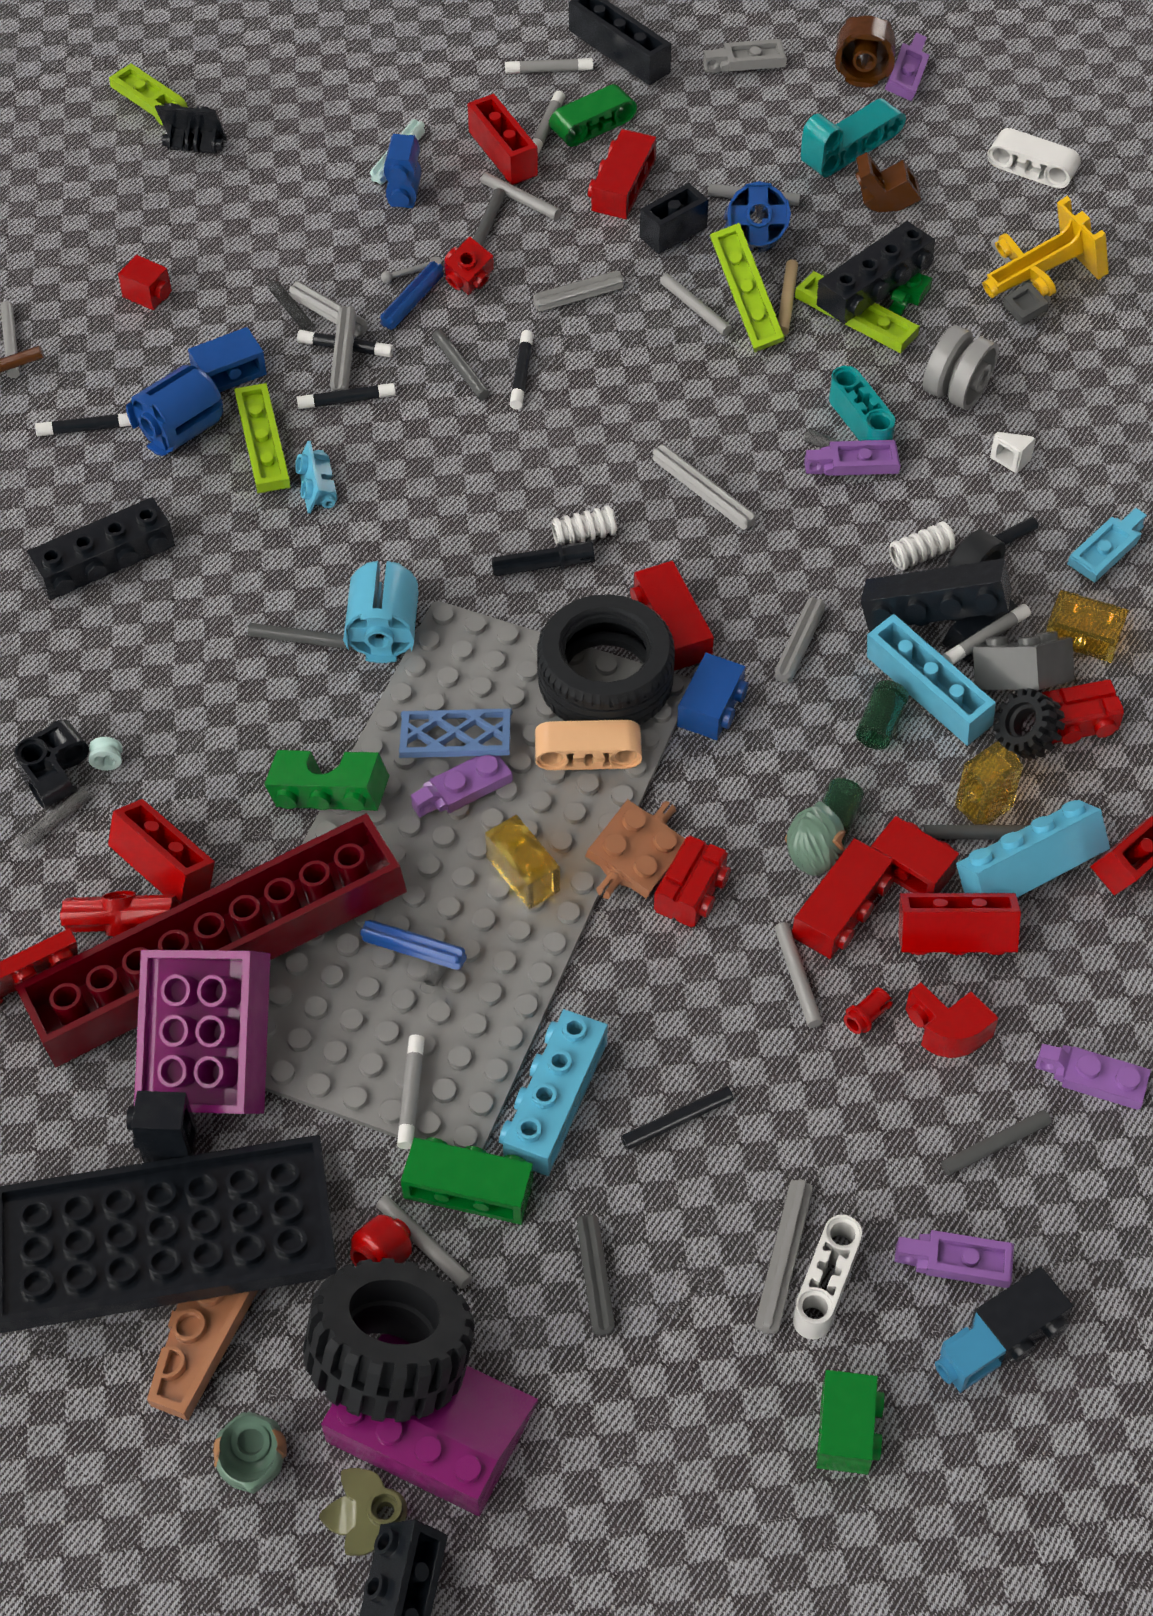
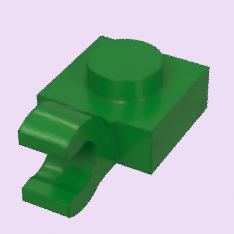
[889,273,933,316]

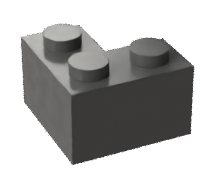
[973,631,1075,690]

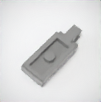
[703,39,787,73]

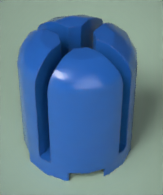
[724,181,791,253]
[126,365,224,456]

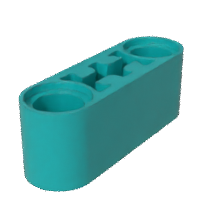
[829,366,895,441]

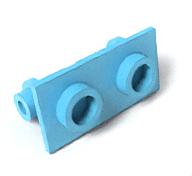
[295,441,338,514]

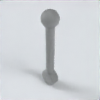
[381,256,442,283]

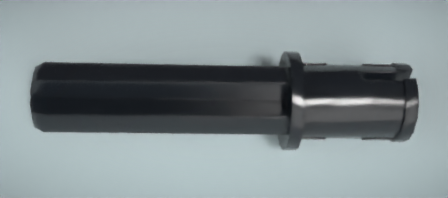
[491,540,595,576]

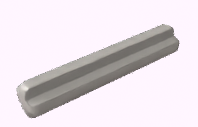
[533,270,623,312]
[289,281,368,337]
[330,306,357,392]
[774,597,825,684]

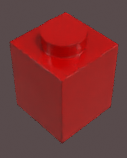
[118,255,172,311]

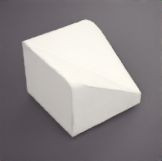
[990,432,1036,473]

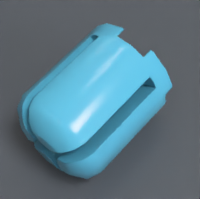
[343,561,419,663]

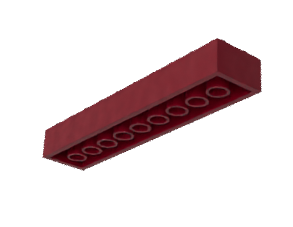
[15,813,407,1068]

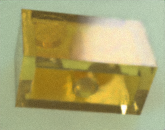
[1046,589,1129,663]
[955,741,1023,825]
[485,814,560,909]

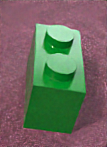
[816,1370,885,1475]

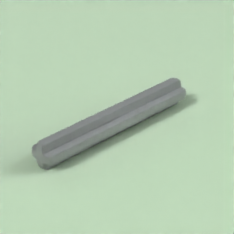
[652,444,756,530]
[755,1179,813,1335]

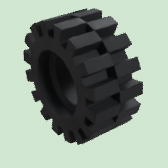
[993,688,1065,759]

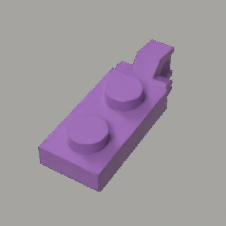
[885,33,929,101]
[804,440,900,476]
[411,755,513,818]
[1035,1044,1151,1110]
[894,1230,1014,1288]

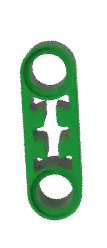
[549,84,637,147]

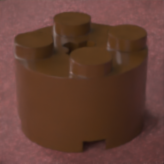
[835,16,896,88]

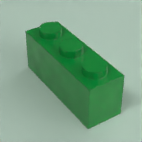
[401,1137,534,1225]

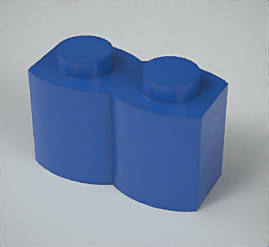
[384,134,422,208]

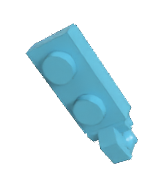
[1067,508,1147,583]

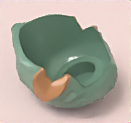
[785,801,846,877]
[213,1411,287,1494]

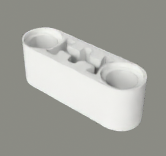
[987,128,1081,189]
[793,1215,862,1339]

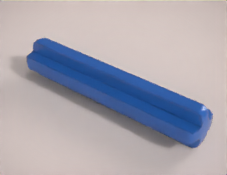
[380,261,444,330]
[360,920,467,970]

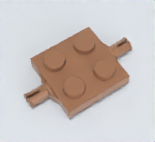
[585,799,685,899]

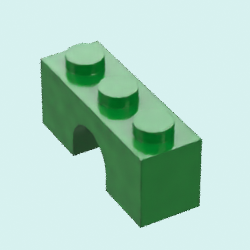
[264,750,390,811]

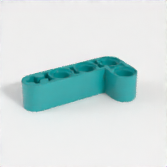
[800,98,906,177]

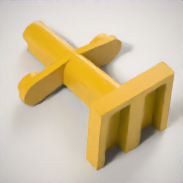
[982,196,1109,298]

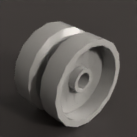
[922,324,999,410]

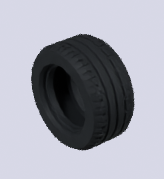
[537,594,675,725]

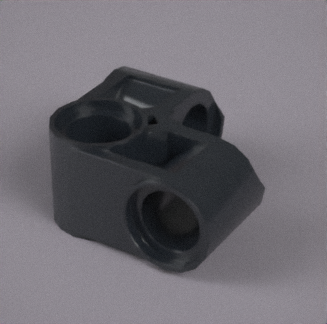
[14,719,89,809]

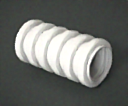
[551,505,617,545]
[889,521,955,571]

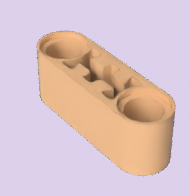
[535,720,642,770]

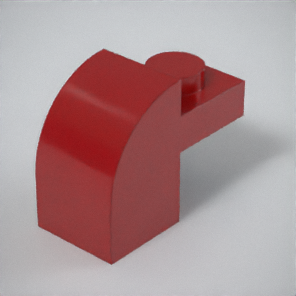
[905,982,999,1058]

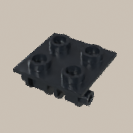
[155,103,227,154]

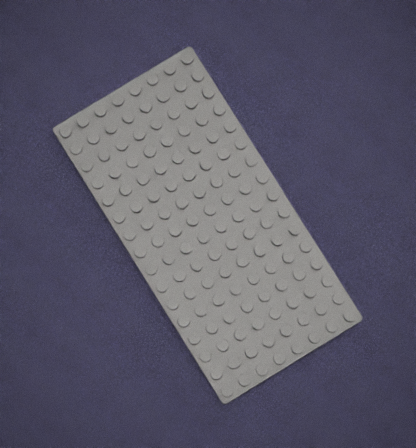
[265,601,692,1150]

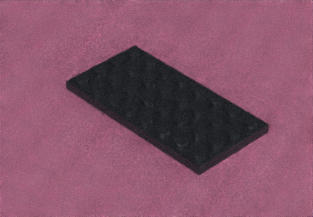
[0,1134,337,1333]

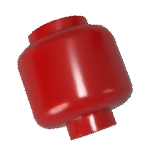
[350,1214,412,1267]

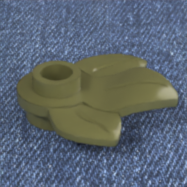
[319,1468,408,1556]

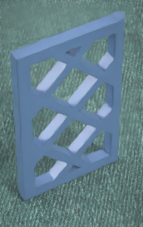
[399,709,513,758]

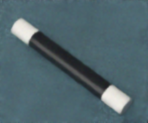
[297,330,393,358]
[509,330,534,409]
[297,383,396,410]
[35,413,131,437]

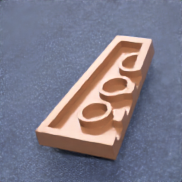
[147,1290,258,1421]

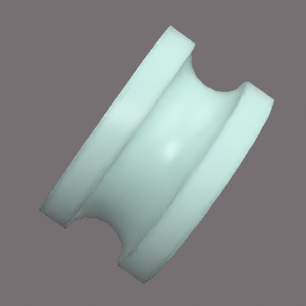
[88,737,122,771]

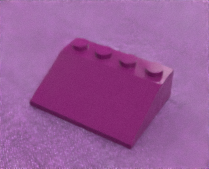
[134,950,271,1114]
[321,1334,538,1517]

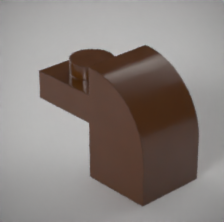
[855,152,922,212]

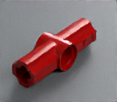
[60,890,181,937]

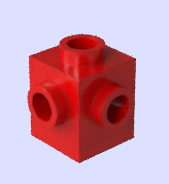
[444,236,494,295]

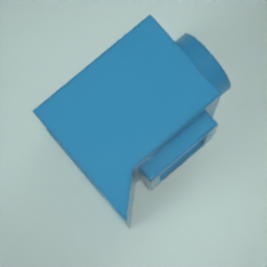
[935,1312,1006,1393]

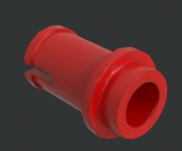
[844,987,893,1034]

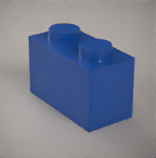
[188,327,267,392]
[677,653,749,740]

